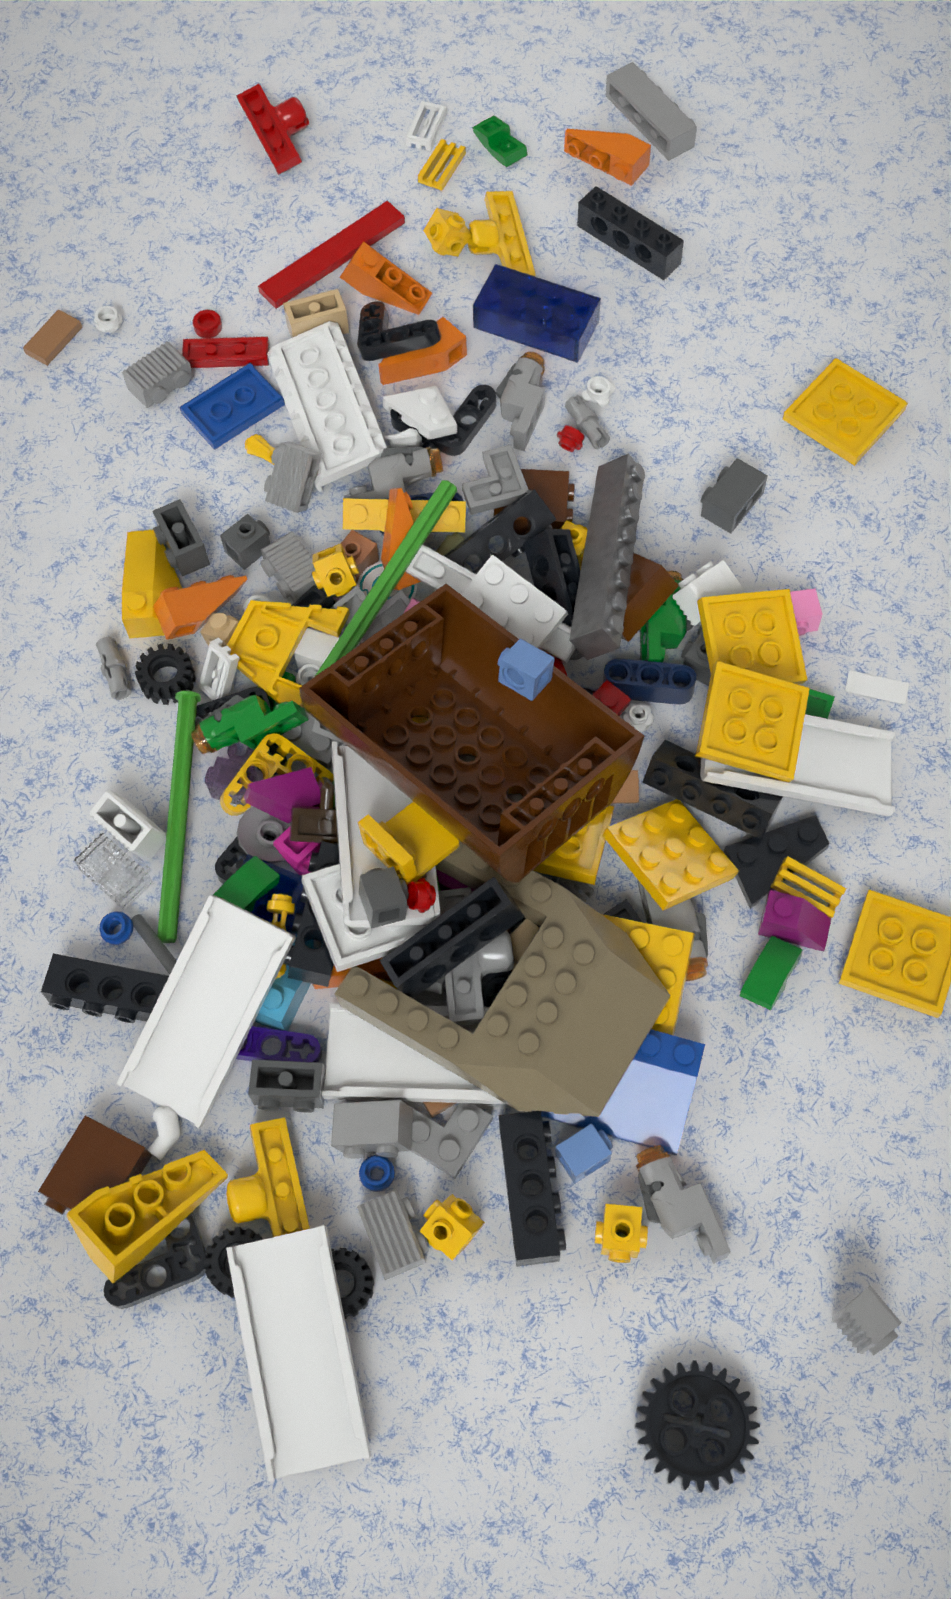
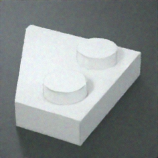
[383,386,457,440]

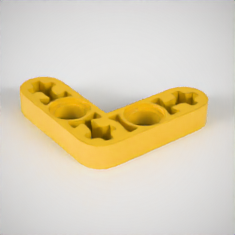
[220,733,334,816]

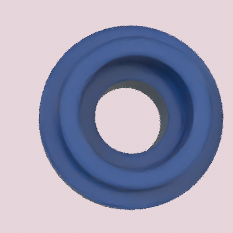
[100,911,133,945]
[359,1155,395,1192]

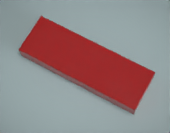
[182,337,269,368]

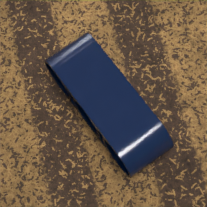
[603,658,697,705]

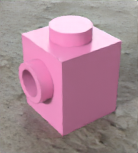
[790,588,822,636]

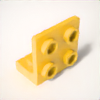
[358,802,460,885]

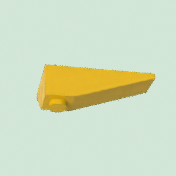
[122,530,182,639]
[66,1150,228,1283]

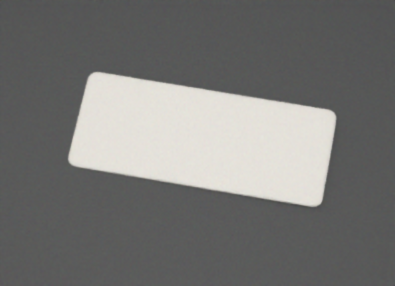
[845,670,909,705]

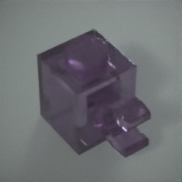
[205,743,259,805]

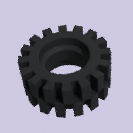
[135,644,196,705]
[204,1227,264,1298]
[331,1247,374,1319]

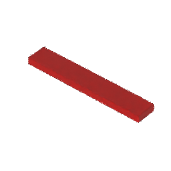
[258,201,405,309]

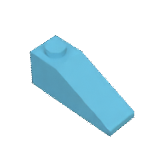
[255,934,318,1031]

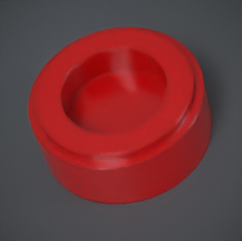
[192,310,222,338]

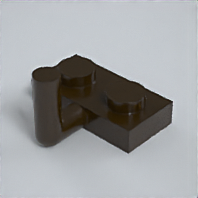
[289,777,338,844]

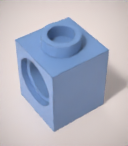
[497,638,555,701]
[555,1123,613,1184]

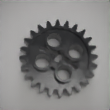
[634,1360,760,1493]

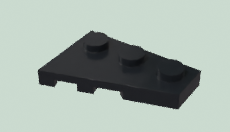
[724,815,830,909]

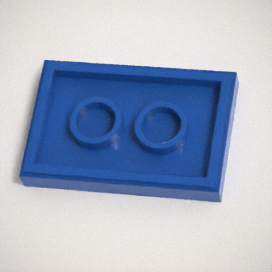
[180,363,285,450]

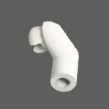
[147,1106,181,1161]

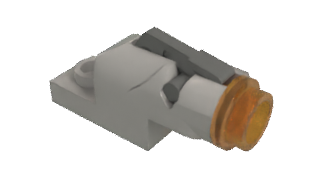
[496,351,545,451]
[343,447,443,499]
[637,880,708,981]
[636,1145,731,1263]

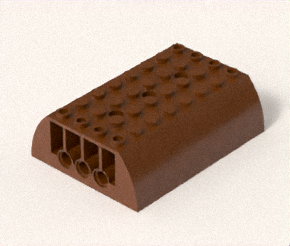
[299,583,644,883]

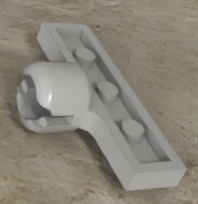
[438,887,514,1026]

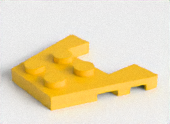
[227,600,350,708]

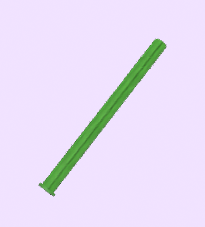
[315,480,457,676]
[157,691,201,943]

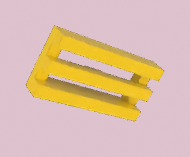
[418,139,466,191]
[771,856,847,918]

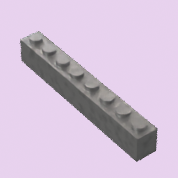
[569,453,645,660]

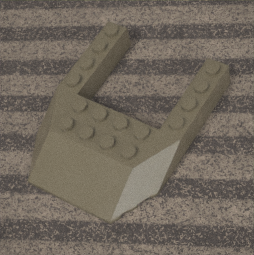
[334,840,670,1117]

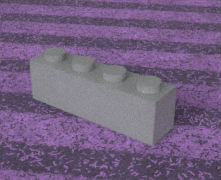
[606,62,697,161]

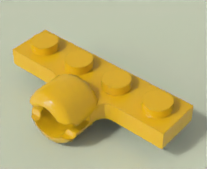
[467,191,536,283]
[342,498,466,533]
[226,1117,310,1237]

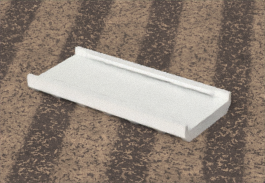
[267,321,388,492]
[700,712,895,816]
[332,741,440,928]
[116,895,296,1128]
[322,1003,505,1104]
[226,1225,371,1481]

